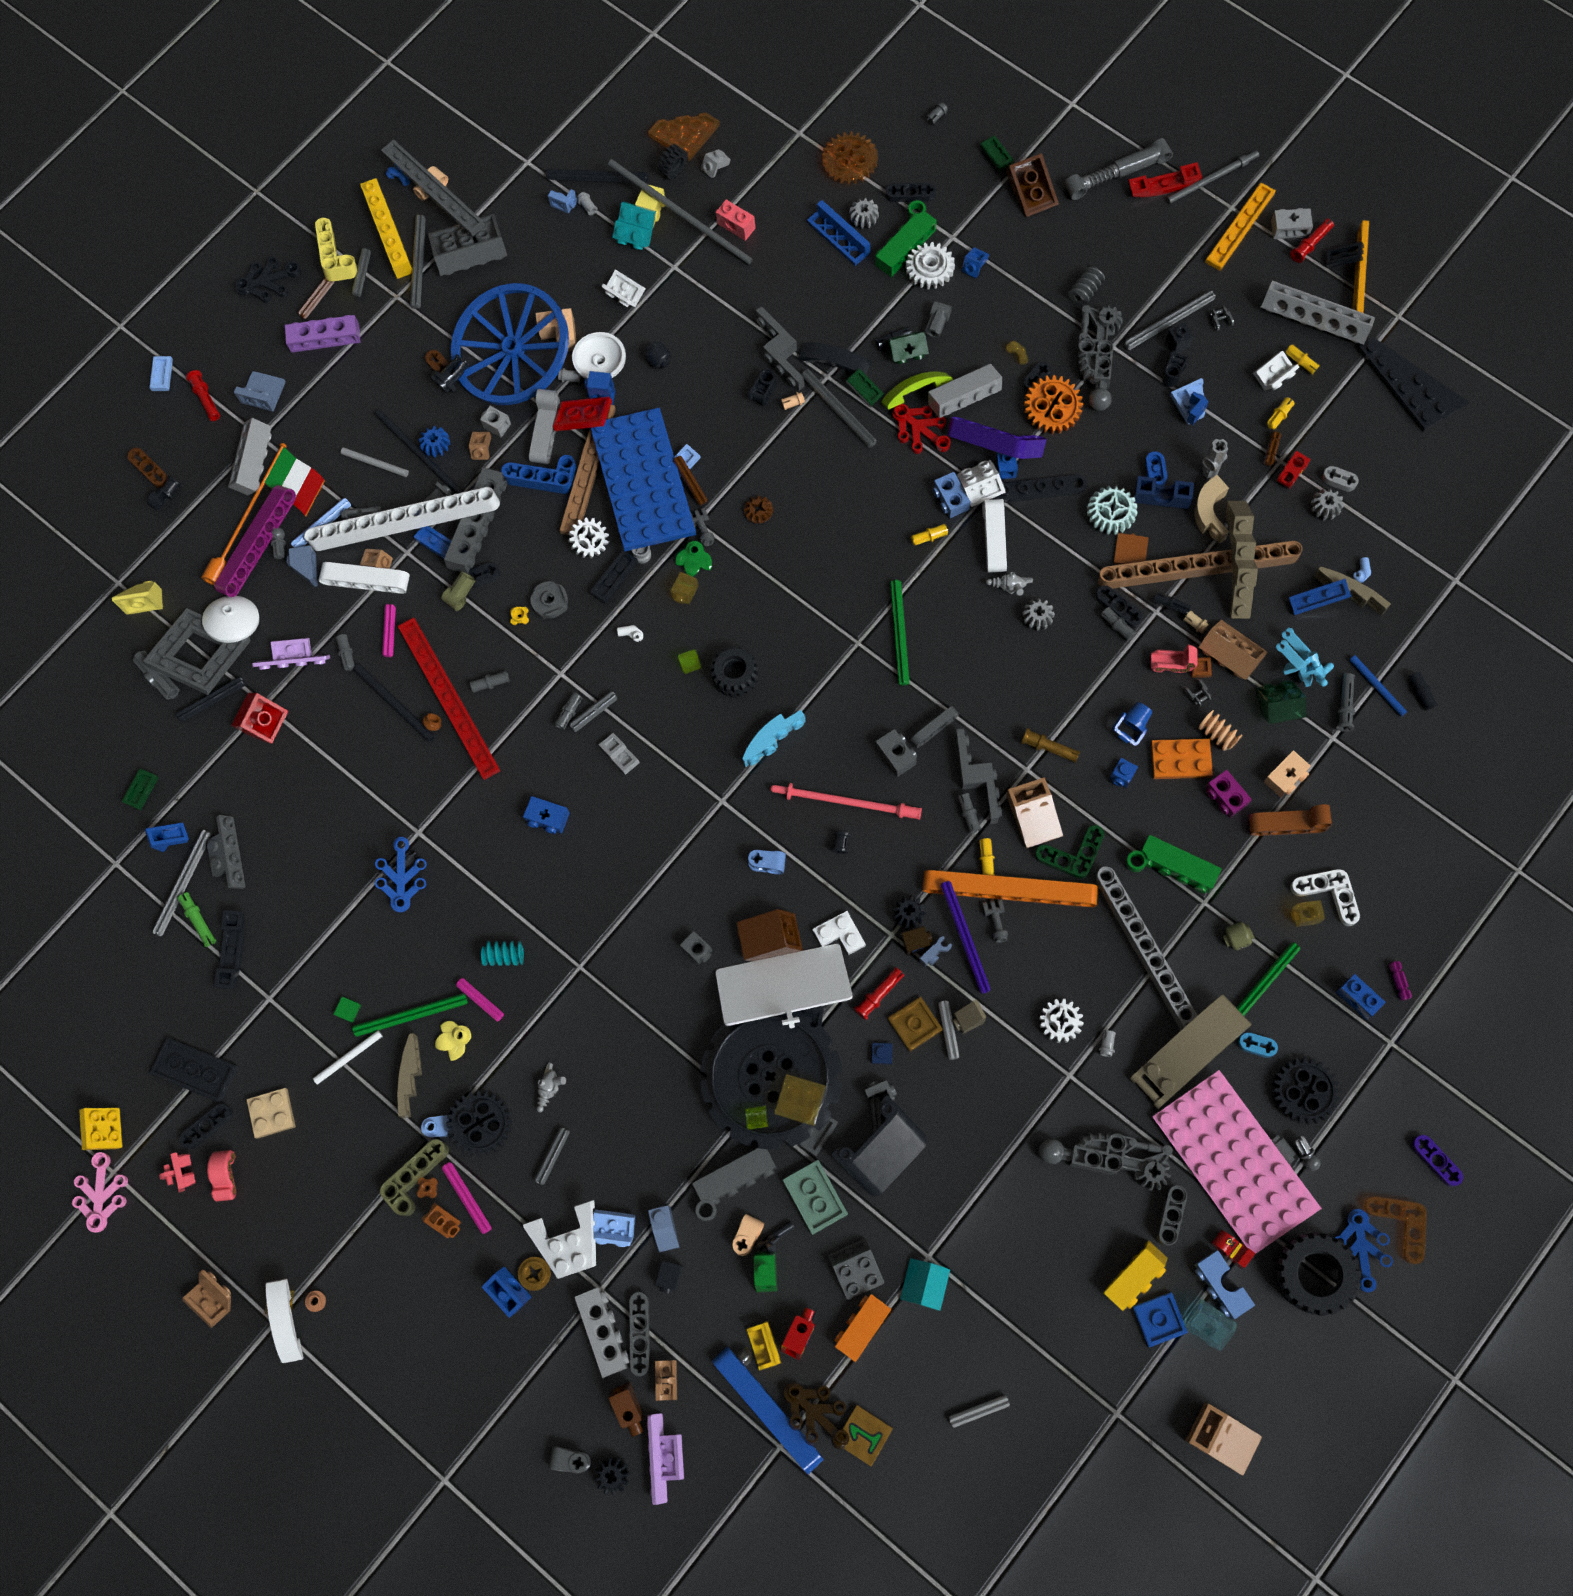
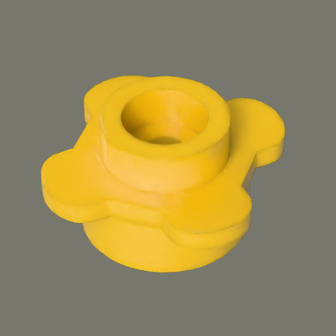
[510,607,529,625]

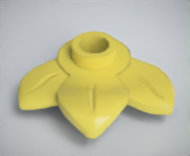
[435,1021,471,1061]

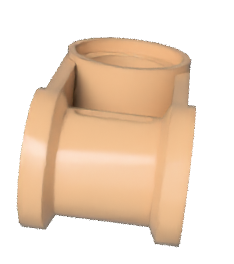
[732,1214,764,1256]

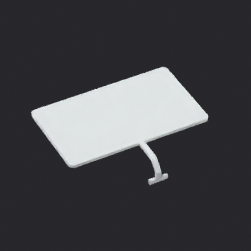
[716,944,853,1028]

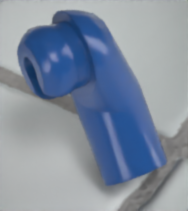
[386,166,410,186]

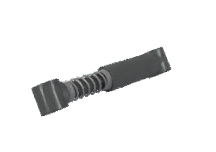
[1064,138,1173,200]

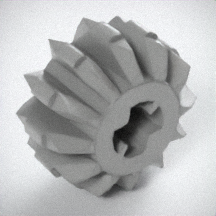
[849,198,879,229]
[1311,488,1344,521]
[1022,598,1055,631]

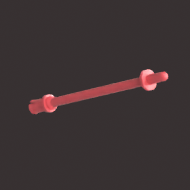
[770,783,922,820]

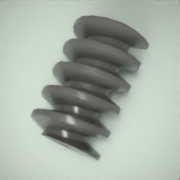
[1068,265,1105,304]

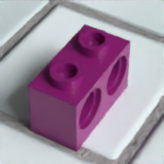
[1205,770,1252,818]

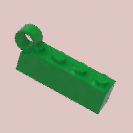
[875,200,937,277]
[1126,835,1222,893]

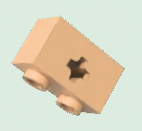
[1264,750,1311,797]

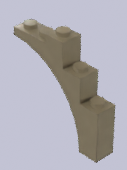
[1226,501,1258,619]

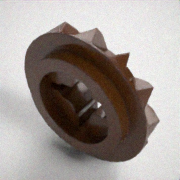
[744,495,773,523]

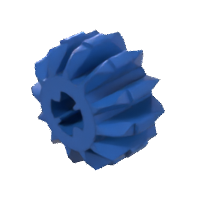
[419,426,450,458]

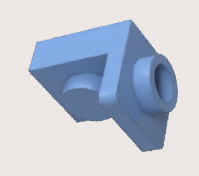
[548,189,577,214]

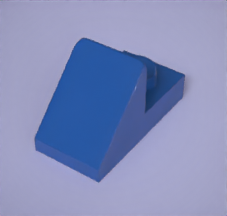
[145,823,189,852]

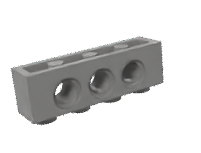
[575,1288,630,1378]

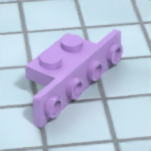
[252,638,330,670]
[647,1413,684,1505]

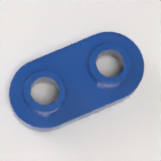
[1145,452,1167,486]

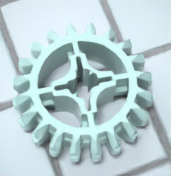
[1087,485,1137,535]

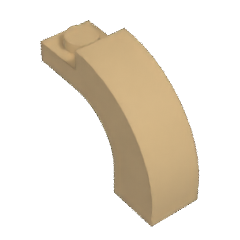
[1194,475,1229,543]

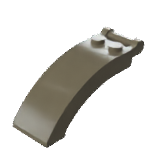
[1130,995,1252,1109]

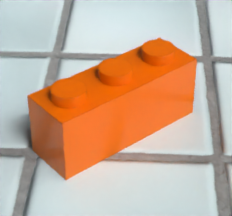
[834,1294,891,1362]

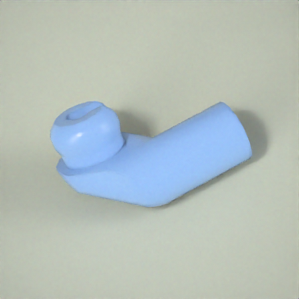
[1353,557,1371,583]

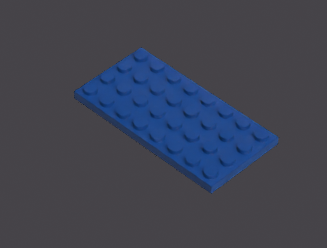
[590,408,696,552]

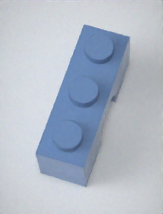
[1194,1251,1255,1319]

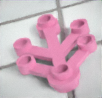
[72,1152,128,1233]

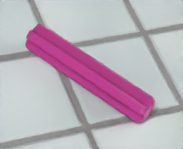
[382,604,396,657]
[456,978,504,1022]

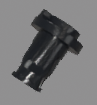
[430,354,470,394]

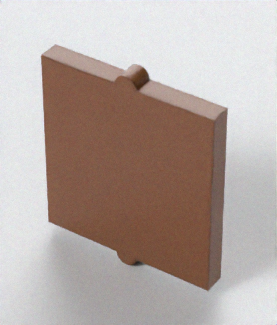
[1114,533,1149,565]

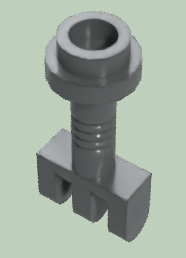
[690,507,715,546]
[982,899,1009,943]

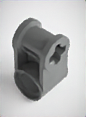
[548,1446,591,1473]

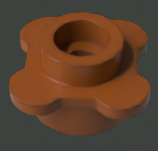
[417,1178,438,1198]

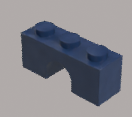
[1134,476,1194,509]

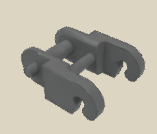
[1210,306,1234,331]
[1183,678,1211,707]

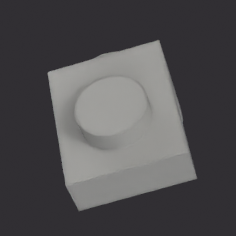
[701,149,731,178]

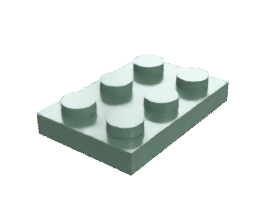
[783,1160,848,1235]

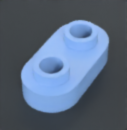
[421,1115,462,1138]

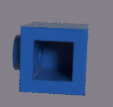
[996,452,1018,479]

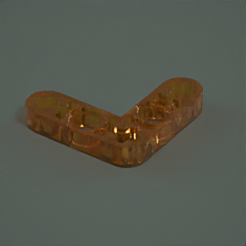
[1363,1197,1427,1264]

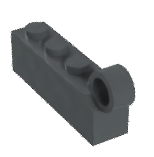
[692,1148,776,1221]

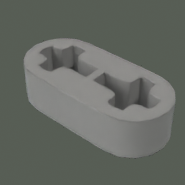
[1322,466,1359,492]

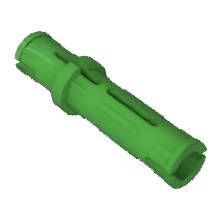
[177,892,216,947]

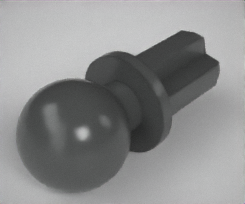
[271,528,286,560]
[1294,1136,1321,1171]

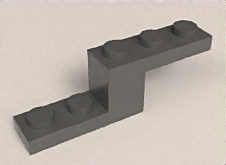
[756,306,804,391]
[955,729,1002,824]

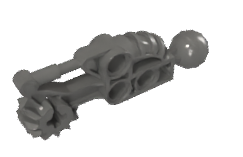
[1078,305,1123,411]
[1039,1132,1173,1191]

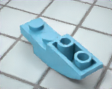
[742,710,806,767]

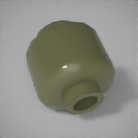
[1223,922,1254,951]

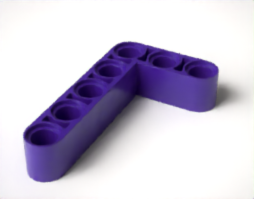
[948,417,1047,459]

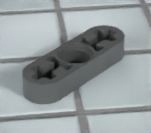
[911,706,959,748]

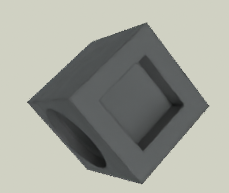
[680,931,712,965]

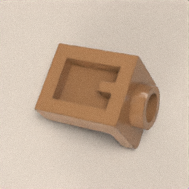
[469,432,491,460]
[360,549,393,569]

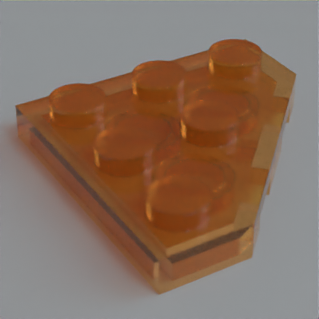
[648,113,720,161]

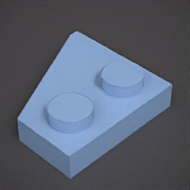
[1170,378,1205,424]

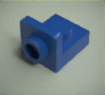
[961,247,989,278]
[1187,391,1209,425]
[1110,758,1138,788]

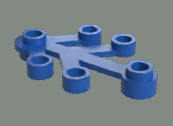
[375,837,427,912]
[1335,1209,1393,1292]

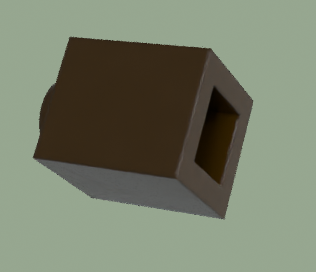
[901,927,933,956]

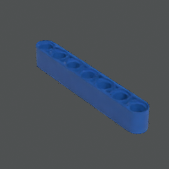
[712,1347,824,1475]

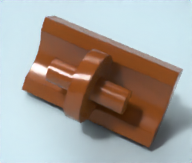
[421,1202,461,1238]

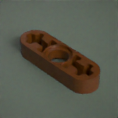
[128,448,167,488]

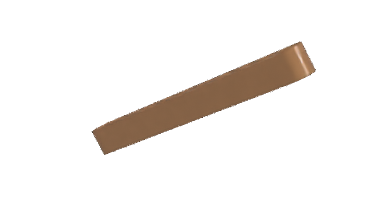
[1098,541,1302,589]

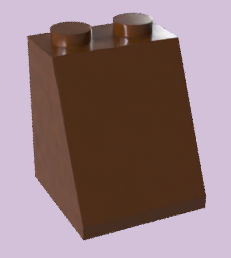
[737,909,803,962]

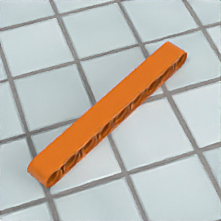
[922,870,1098,907]

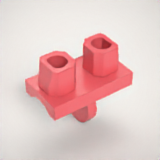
[159,1152,195,1192]

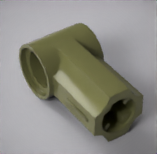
[441,572,475,611]

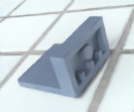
[234,371,286,411]

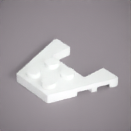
[523,1200,596,1279]

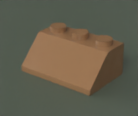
[1199,620,1268,680]

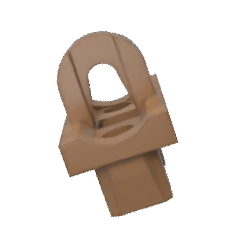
[655,1360,677,1401]

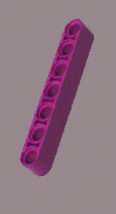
[215,485,296,597]

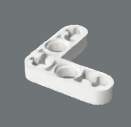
[1290,869,1360,926]

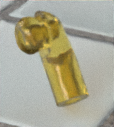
[1006,341,1028,365]

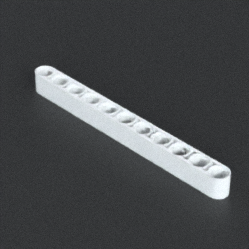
[304,487,500,551]

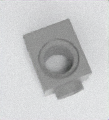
[480,406,511,438]

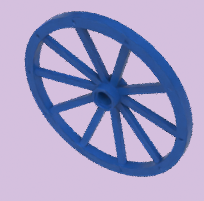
[451,283,569,405]

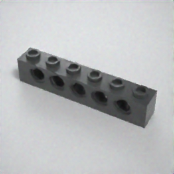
[444,467,507,574]

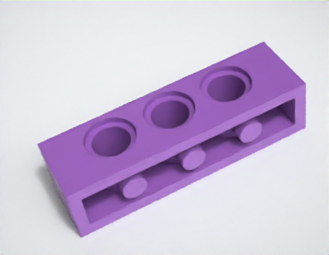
[285,315,361,353]

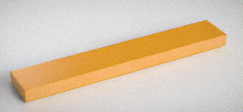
[1205,182,1276,271]
[1352,220,1369,313]

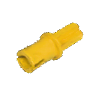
[1285,345,1320,375]
[1267,397,1294,430]
[911,524,948,545]
[979,838,995,876]

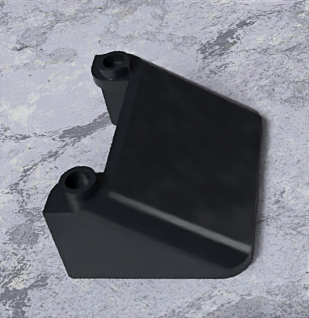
[831,1095,927,1196]

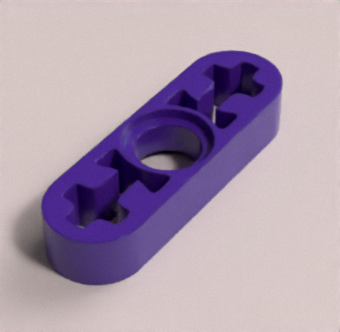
[1412,1135,1463,1187]

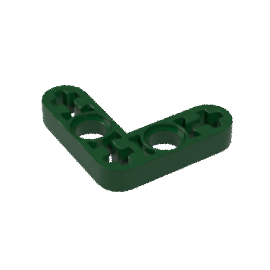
[1035,825,1104,879]

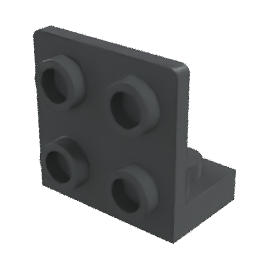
[828,1238,884,1300]

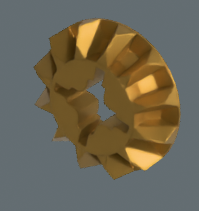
[518,1257,551,1291]

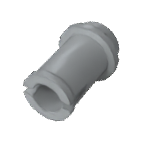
[577,192,597,215]
[558,368,581,383]
[1099,1030,1116,1057]

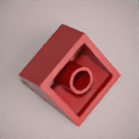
[231,693,288,744]

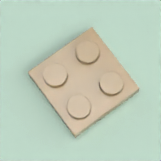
[247,1088,296,1139]

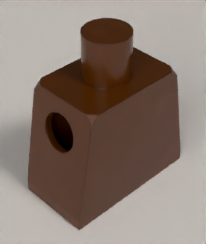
[609,1382,643,1437]

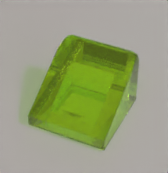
[678,649,701,674]
[745,1106,768,1129]

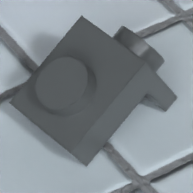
[865,1080,897,1101]

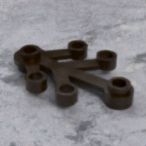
[783,1383,849,1449]

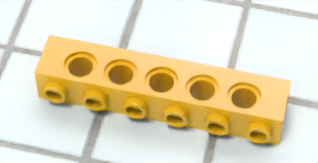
[360,178,412,279]

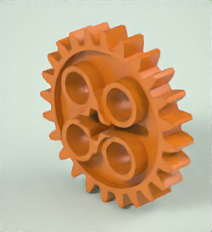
[1023,375,1083,434]

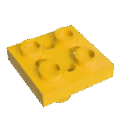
[79,1108,122,1150]

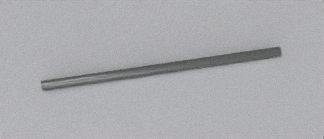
[608,159,753,265]

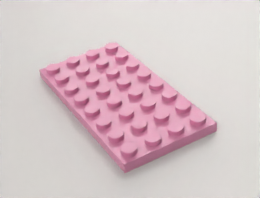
[1153,1070,1322,1253]

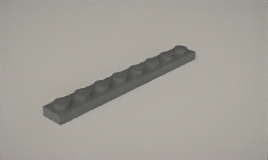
[381,140,485,237]

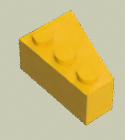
[1104,1240,1167,1311]

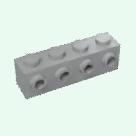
[928,364,1002,418]
[228,418,272,495]

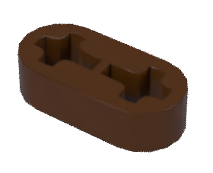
[425,350,453,375]

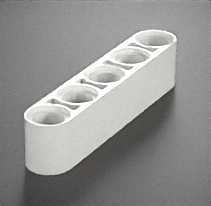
[319,562,410,594]

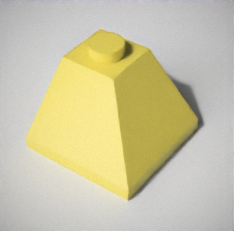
[112,581,163,615]

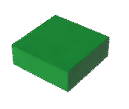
[333,997,361,1023]

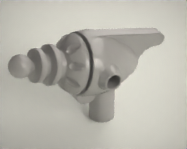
[986,572,1033,596]
[537,1062,566,1112]

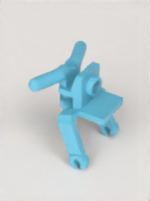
[1276,627,1334,687]

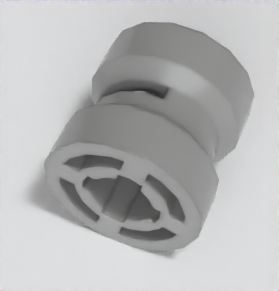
[632,546,651,564]

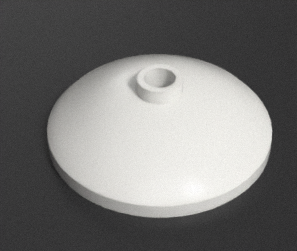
[572,332,626,379]
[202,596,259,643]

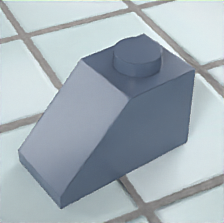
[287,546,318,587]
[648,1206,679,1252]

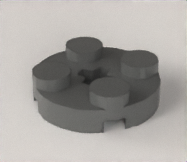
[530,581,568,619]

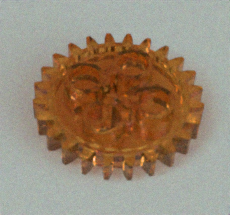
[822,131,878,184]

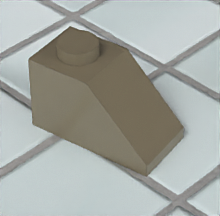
[952,999,986,1034]

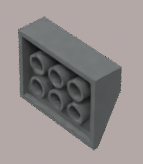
[428,214,507,276]

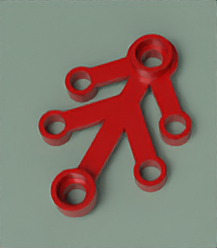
[893,404,950,454]

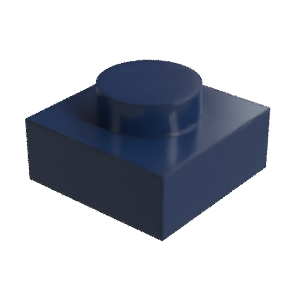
[872,1043,893,1065]

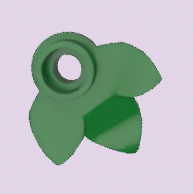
[676,541,712,578]

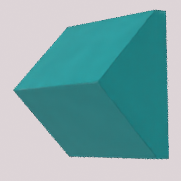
[900,1258,950,1311]

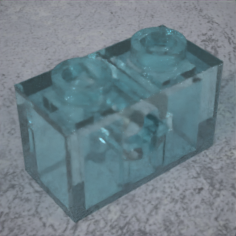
[1184,1299,1237,1352]

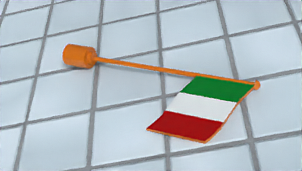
[201,443,325,586]

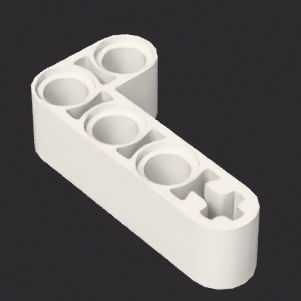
[982,499,1007,572]

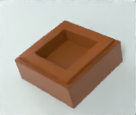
[1191,657,1212,678]

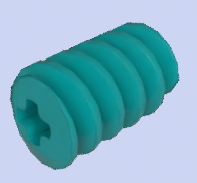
[481,941,524,966]

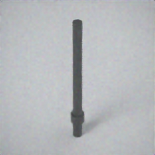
[1166,150,1259,204]

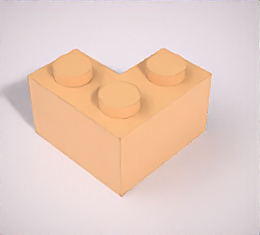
[536,308,577,352]

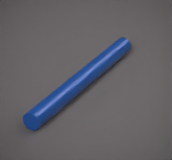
[1350,655,1407,717]

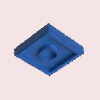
[1132,1292,1188,1348]

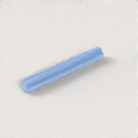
[291,498,351,548]

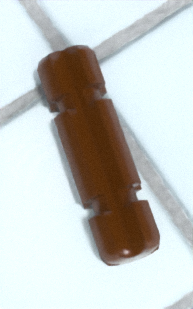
[1263,431,1281,466]

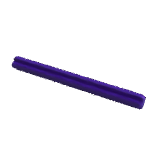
[941,881,991,994]

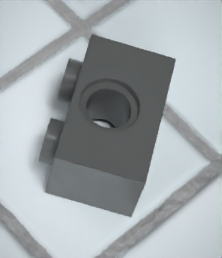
[876,729,917,777]

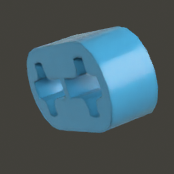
[1238,1033,1278,1058]

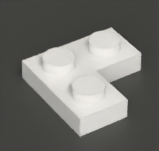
[813,911,866,955]

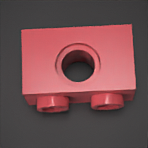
[716,200,756,241]

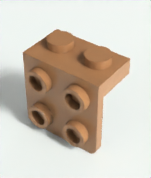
[183,1269,231,1328]

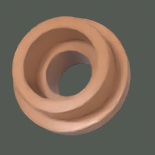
[305,1291,326,1312]

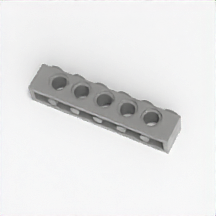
[1261,281,1375,345]

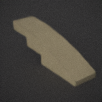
[1314,567,1391,615]
[397,1033,422,1119]

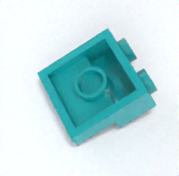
[613,202,656,250]

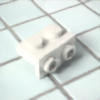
[601,270,646,307]
[1253,351,1299,391]

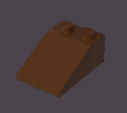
[1005,153,1059,217]

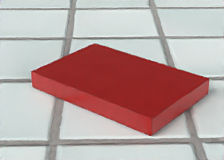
[552,397,612,431]

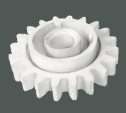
[906,242,955,289]

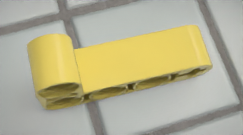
[315,218,357,281]

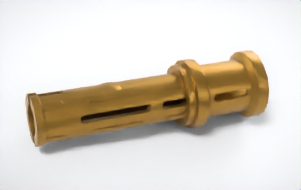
[1021,728,1080,763]

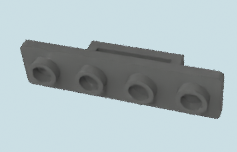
[206,815,246,889]

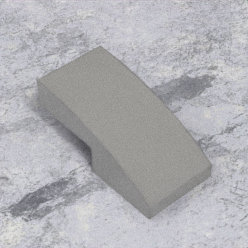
[599,733,640,775]

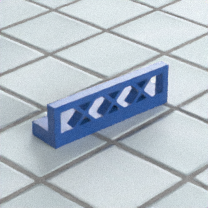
[807,200,870,266]

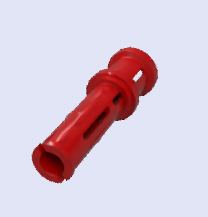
[1290,219,1334,263]
[186,370,220,421]
[853,967,904,1020]

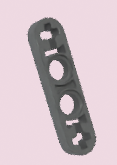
[629,1292,650,1376]

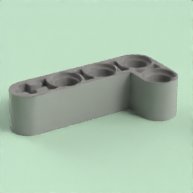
[529,389,560,464]

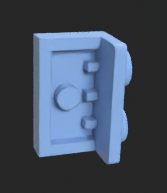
[593,1210,635,1247]

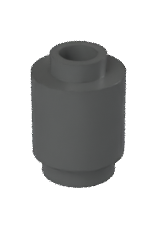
[1271,1135,1296,1164]

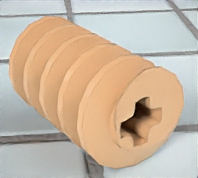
[1199,710,1243,751]

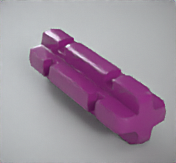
[1389,961,1412,1000]

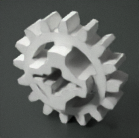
[568,518,609,558]
[1039,999,1084,1043]

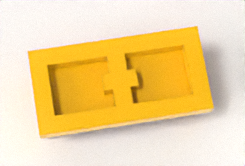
[747,1322,781,1371]

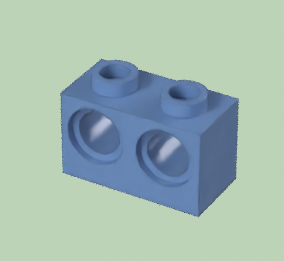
[932,472,971,518]

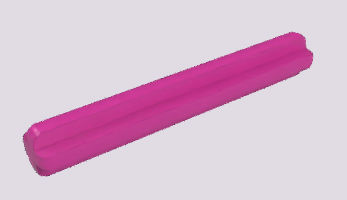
[442,1162,491,1234]

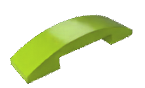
[881,372,953,410]

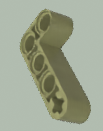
[380,1139,449,1216]

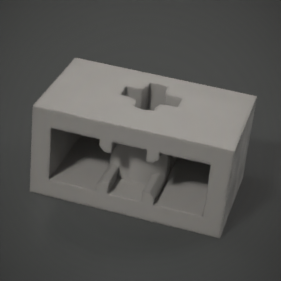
[1271,208,1313,239]

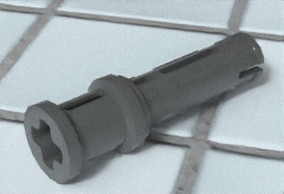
[1336,673,1355,732]

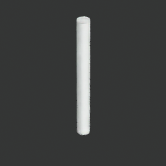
[313,1030,383,1085]

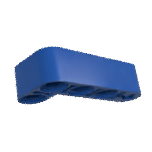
[501,455,577,494]

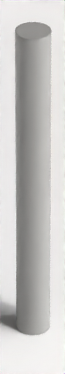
[341,447,409,477]

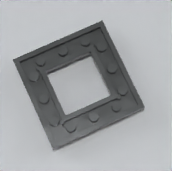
[143,608,251,695]

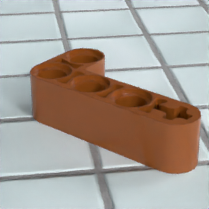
[1249,804,1332,836]

